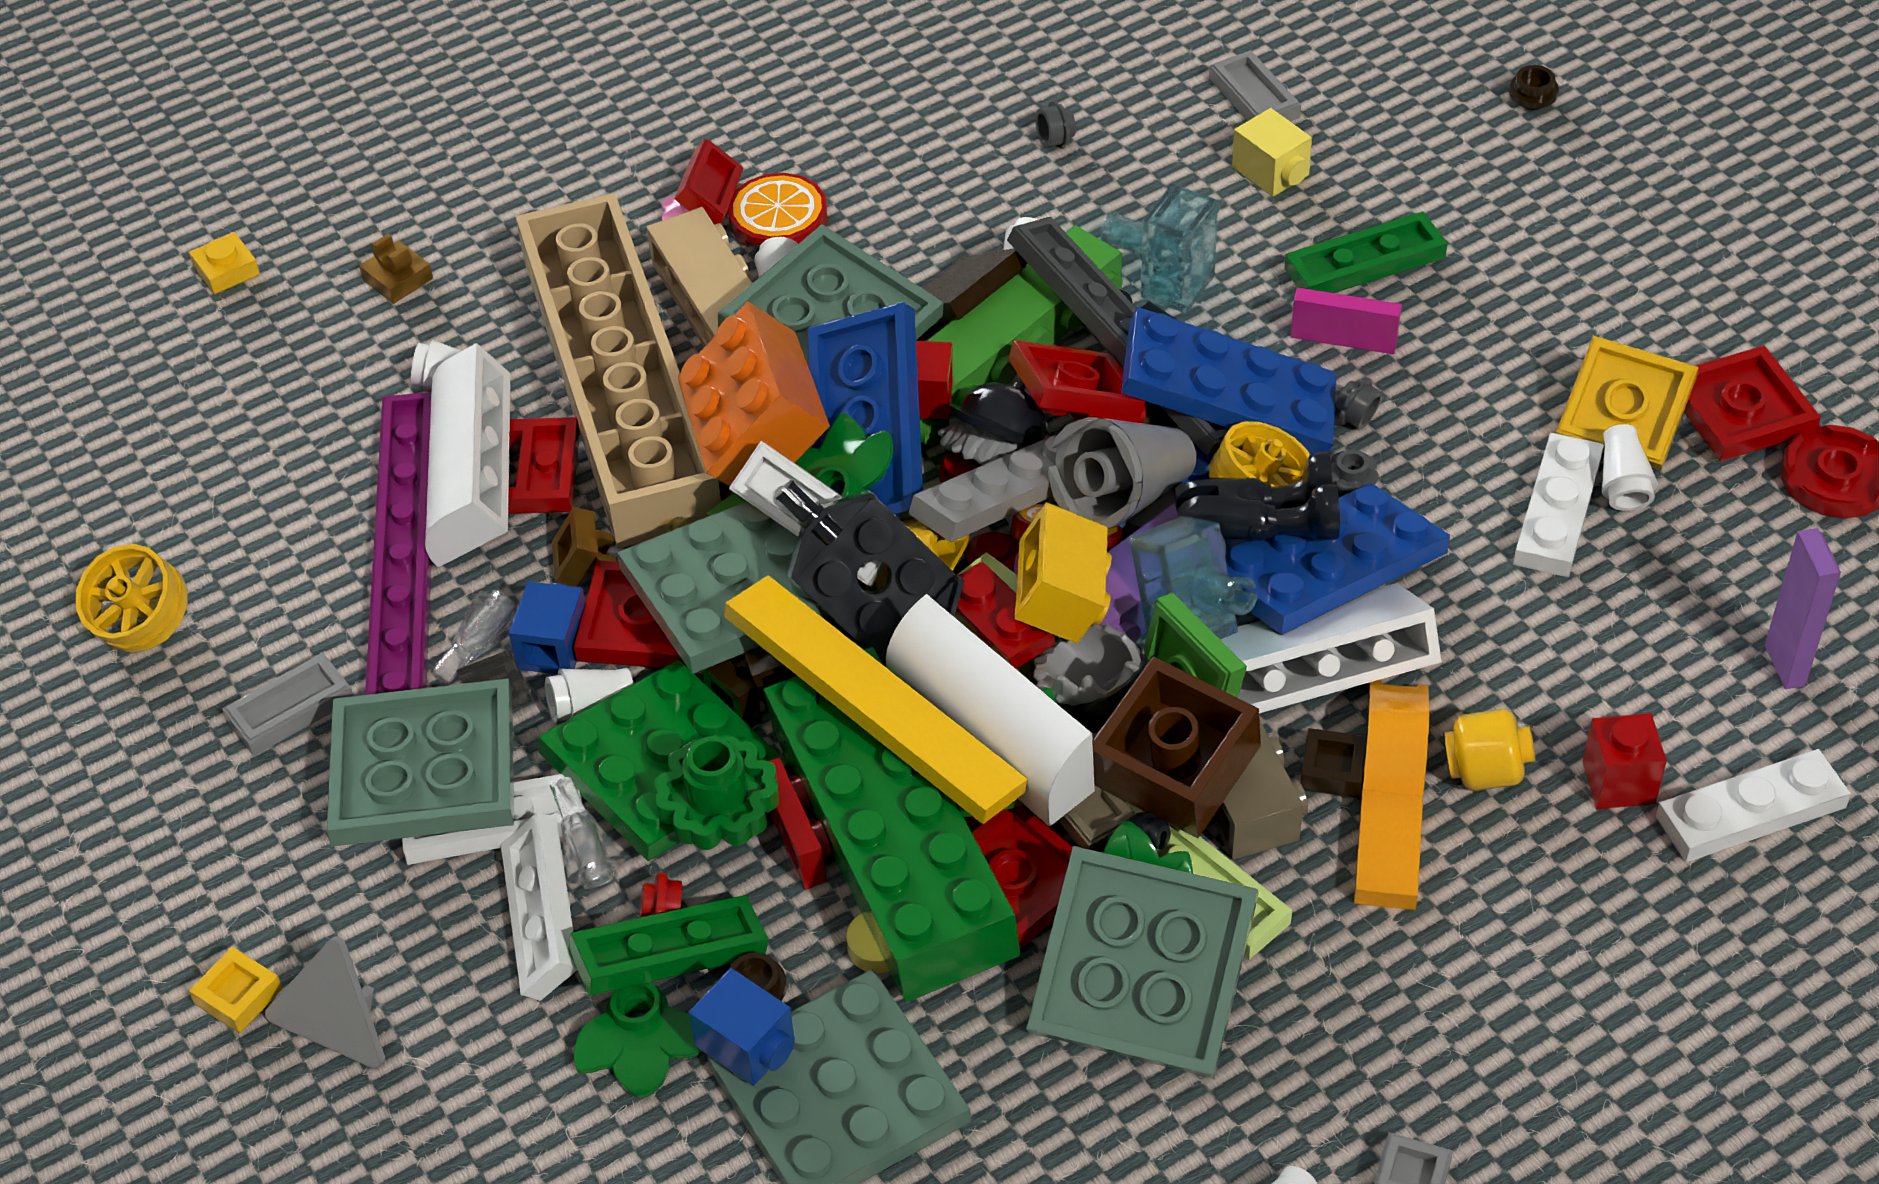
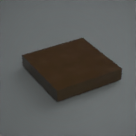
[922,248,1028,323]

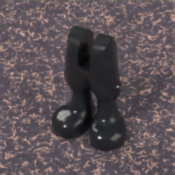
[1174,451,1340,541]

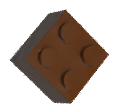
[1092,656,1261,839]

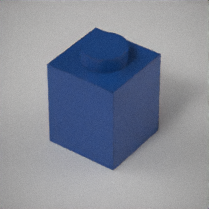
[509,581,585,674]
[689,968,795,1086]

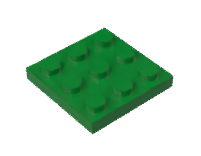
[538,660,789,861]

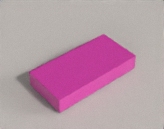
[1291,288,1402,354]

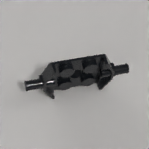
[774,480,965,666]

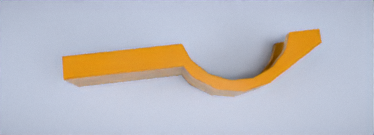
[1354,680,1429,910]

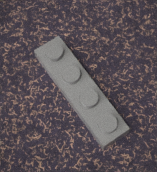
[909,435,1057,542]

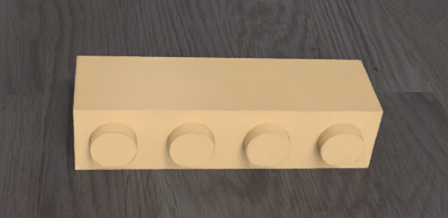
[646,207,752,347]

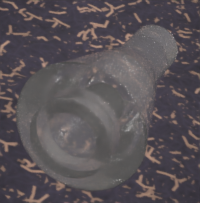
[431,590,518,686]
[550,777,625,889]

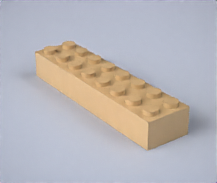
[515,193,721,549]

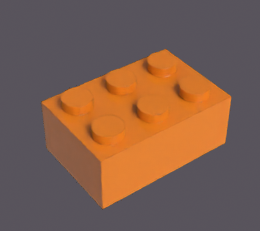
[677,301,830,486]

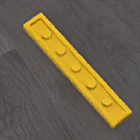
[724,575,1028,824]

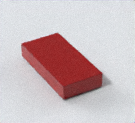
[674,138,744,225]

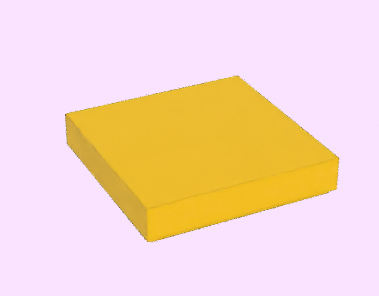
[1556,335,1698,471]

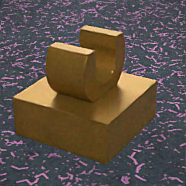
[359,234,433,304]
[552,507,616,587]

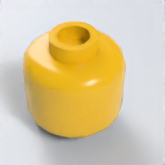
[1445,709,1536,791]

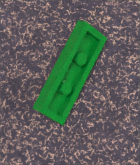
[1284,211,1448,293]
[569,895,769,996]

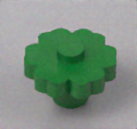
[654,735,780,850]

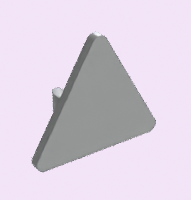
[265,936,385,1068]

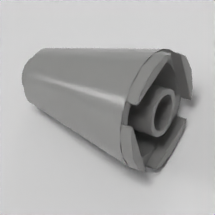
[1048,417,1196,529]

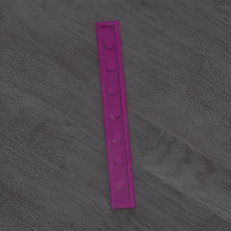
[365,392,432,695]

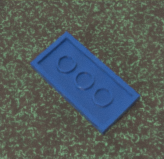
[808,302,923,521]
[1121,307,1336,454]
[1204,483,1450,635]

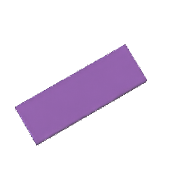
[1765,528,1841,689]

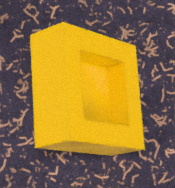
[189,232,260,295]
[189,947,283,1034]

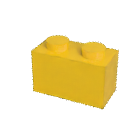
[1015,502,1112,644]

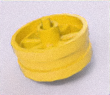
[1209,421,1310,487]
[75,543,188,653]

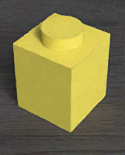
[1232,108,1312,197]

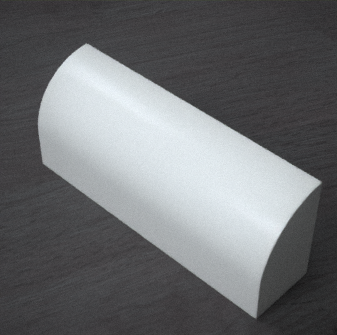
[425,343,510,567]
[1214,583,1442,713]
[886,594,1095,826]

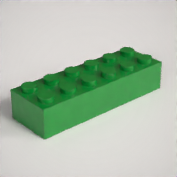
[763,647,1021,1003]

